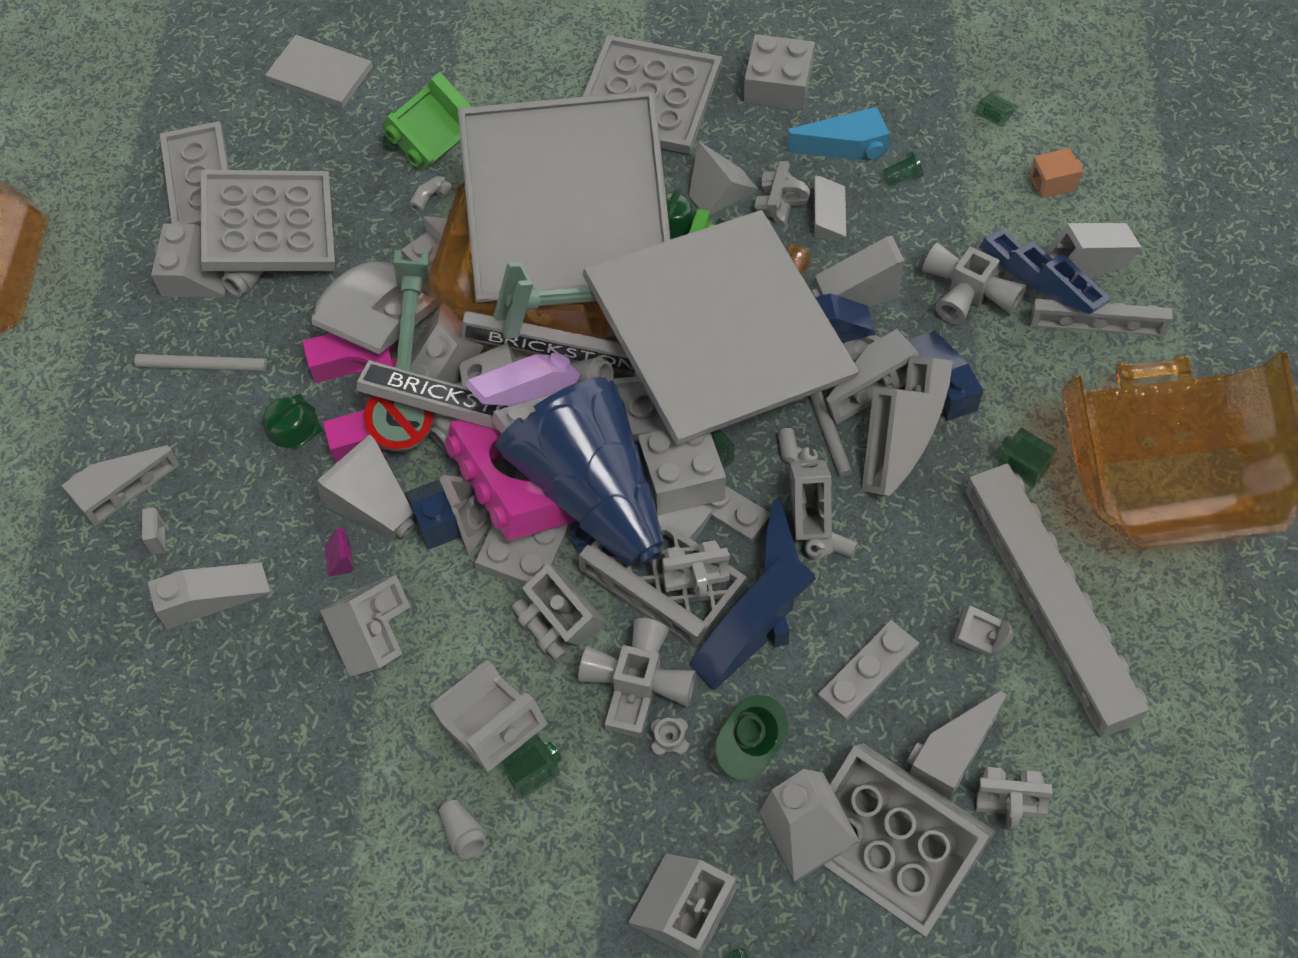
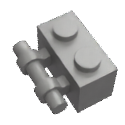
[512,563,607,662]

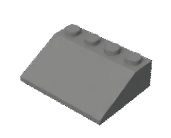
[824,743,996,937]

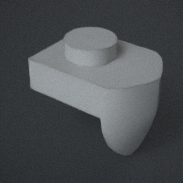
[953,605,1013,657]

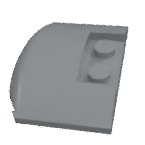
[312,261,452,354]

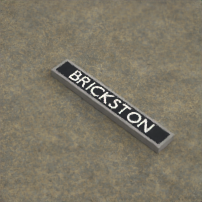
[460,311,635,373]
[356,360,510,430]

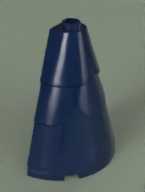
[495,377,664,566]

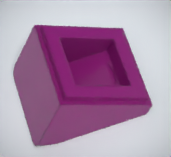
[325,527,354,577]

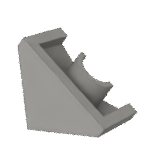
[689,141,758,215]
[439,475,492,554]

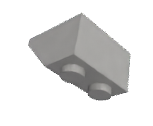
[151,224,226,297]
[410,304,484,384]

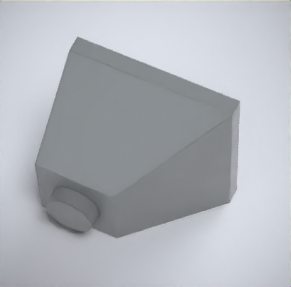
[759,769,860,882]

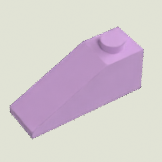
[466,353,580,406]

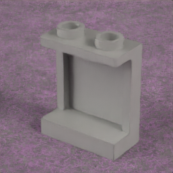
[430,660,548,772]

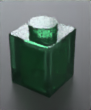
[997,427,1057,489]
[500,733,562,799]

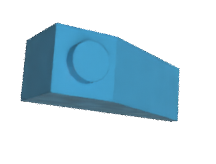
[787,107,890,160]

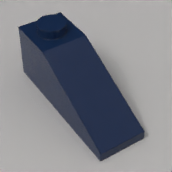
[908,331,983,421]

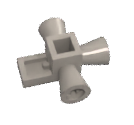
[922,240,1026,325]
[578,618,696,739]

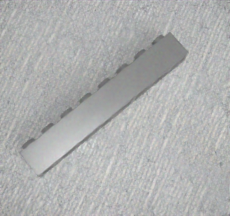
[966,463,1149,738]

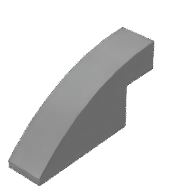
[862,356,953,496]

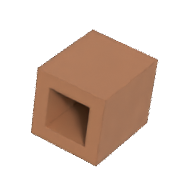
[1030,148,1083,198]

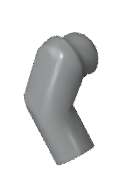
[408,176,452,213]
[777,428,818,464]
[804,532,858,560]

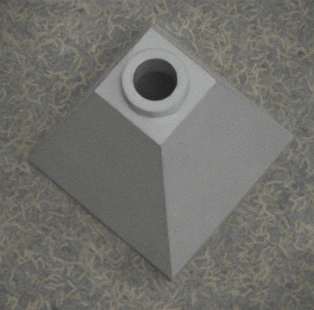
[317,434,416,539]

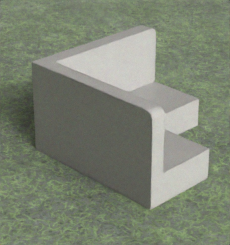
[320,575,410,676]

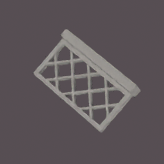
[579,517,747,649]

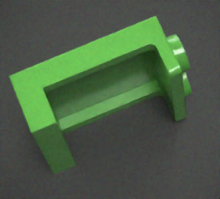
[381,72,471,171]

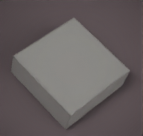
[142,507,165,554]

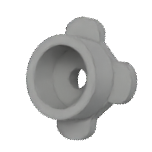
[651,718,689,756]

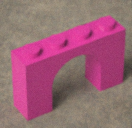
[302,333,397,463]
[445,420,577,541]

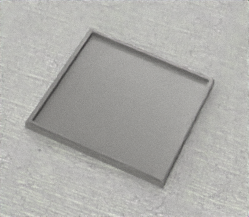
[458,90,670,305]
[582,210,859,445]

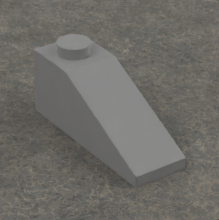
[826,329,919,425]
[61,445,180,527]
[148,562,271,629]
[907,691,1007,800]

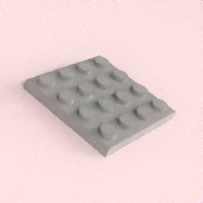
[582,35,722,154]
[201,170,335,271]

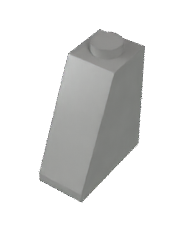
[1045,223,1141,278]
[811,236,904,307]

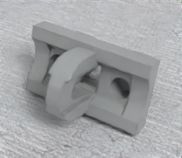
[755,161,810,225]
[662,540,730,598]
[976,767,1053,830]

